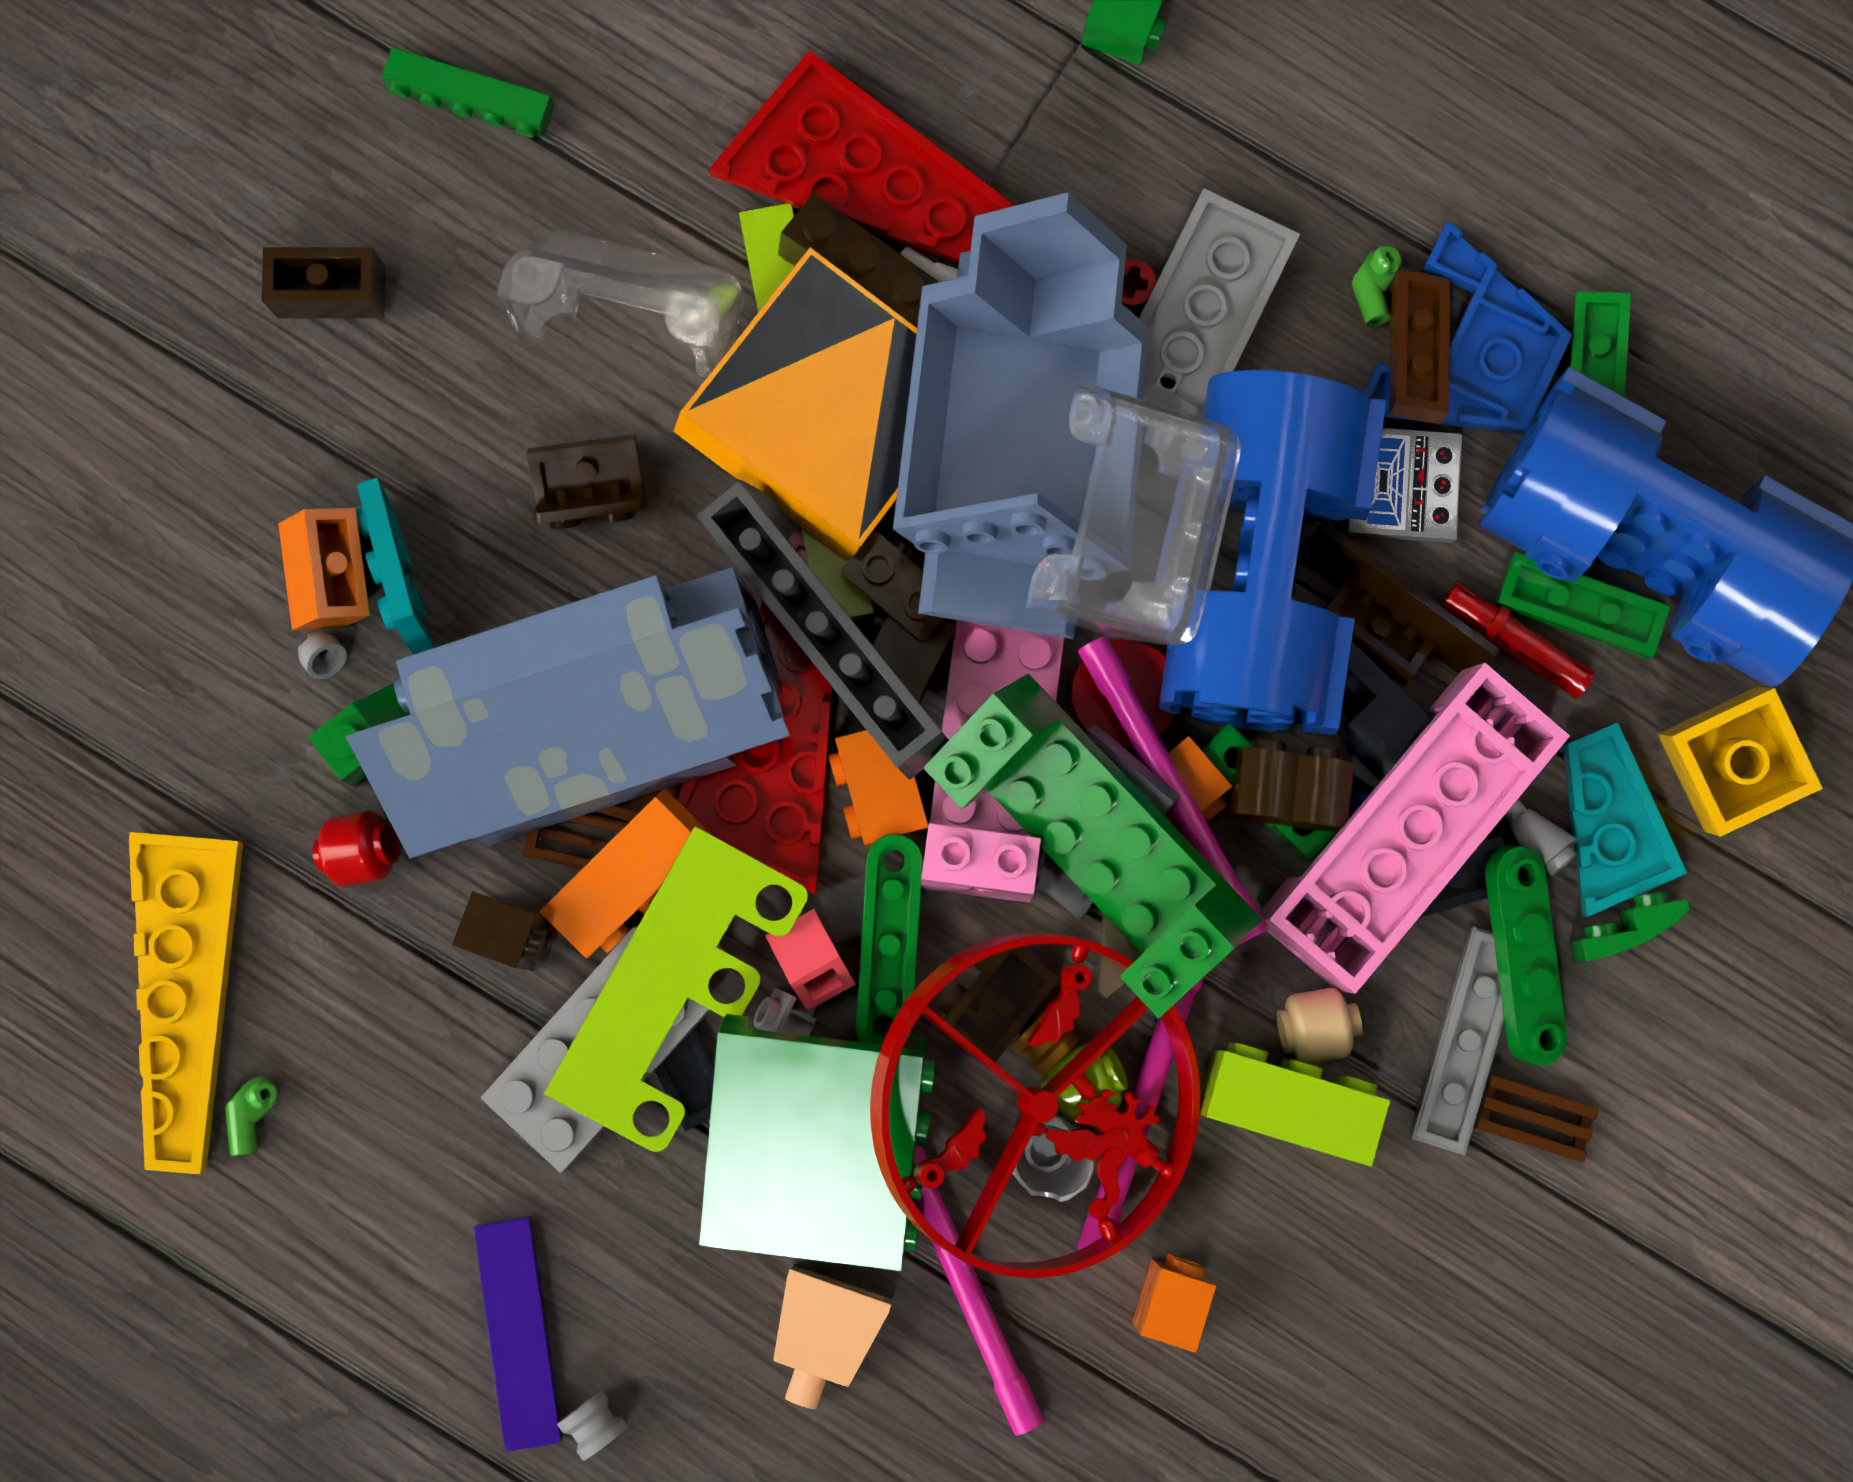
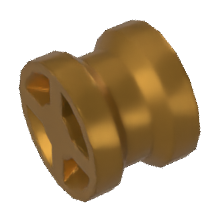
[1010,1011,1080,1078]

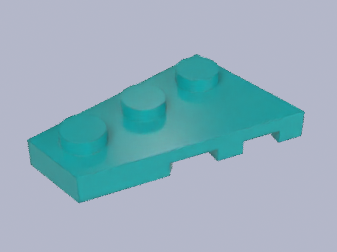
[354,477,438,655]

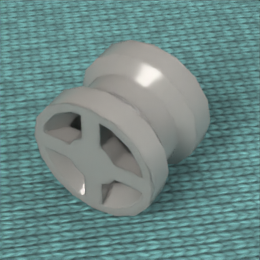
[557,1390,628,1461]

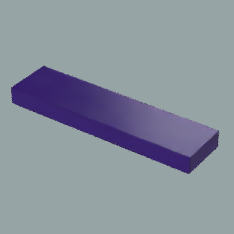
[473,1216,563,1452]

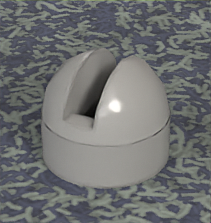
[298,631,347,679]

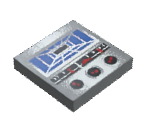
[1346,428,1462,543]

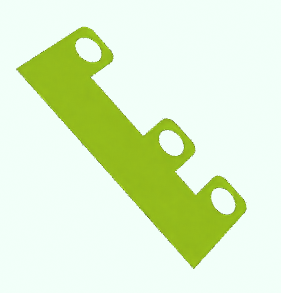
[543,826,808,1152]

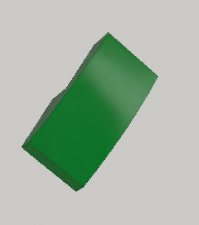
[1569,891,1690,963]

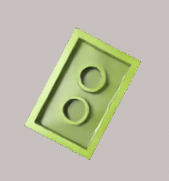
[1200,1043,1390,1167]

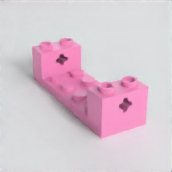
[921,620,1064,903]
[1259,663,1570,994]

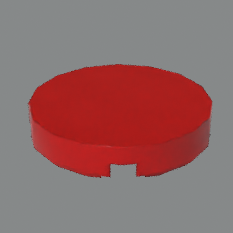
[1071,640,1175,749]

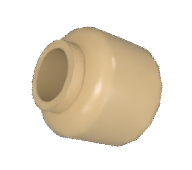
[1276,988,1362,1064]

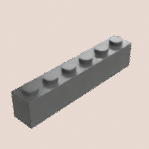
[696,481,949,780]

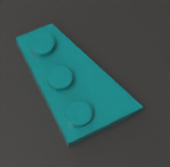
[1563,722,1687,918]

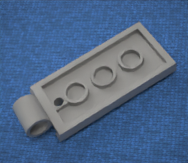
[1139,188,1300,453]
[480,926,727,1174]

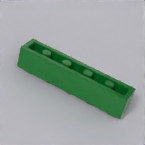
[381,47,555,138]

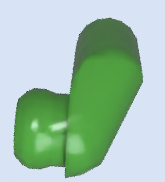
[1352,245,1402,328]
[225,1077,279,1156]

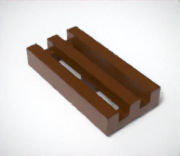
[522,814,628,869]
[1473,1075,1599,1163]

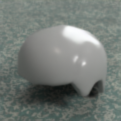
[1012,1114,1095,1202]

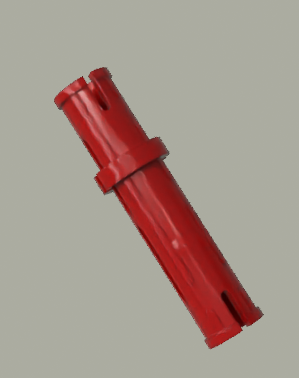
[1440,580,1596,699]

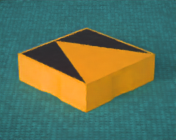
[673,247,917,562]

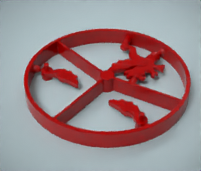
[870,932,1201,1278]

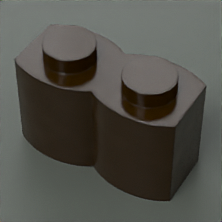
[1230,739,1354,833]

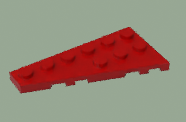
[710,50,1016,264]
[677,531,833,896]

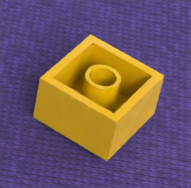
[1657,686,1823,837]

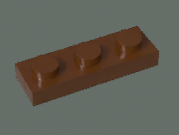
[1389,269,1450,425]

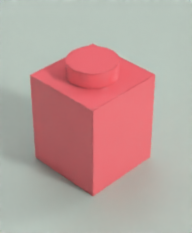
[765,909,856,1012]

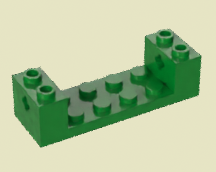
[923,673,1263,1019]

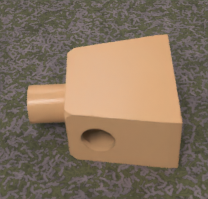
[774,1264,892,1409]

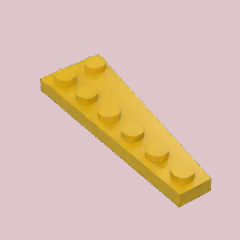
[129,832,244,1175]

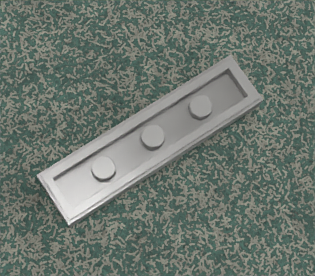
[1408,926,1504,1155]

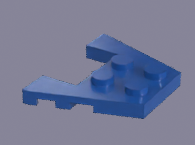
[1364,221,1572,435]

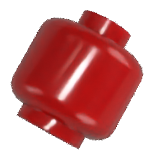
[312,810,400,887]

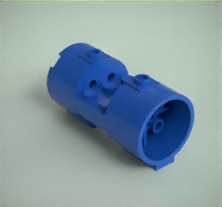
[1477,367,1853,688]
[1157,370,1387,736]

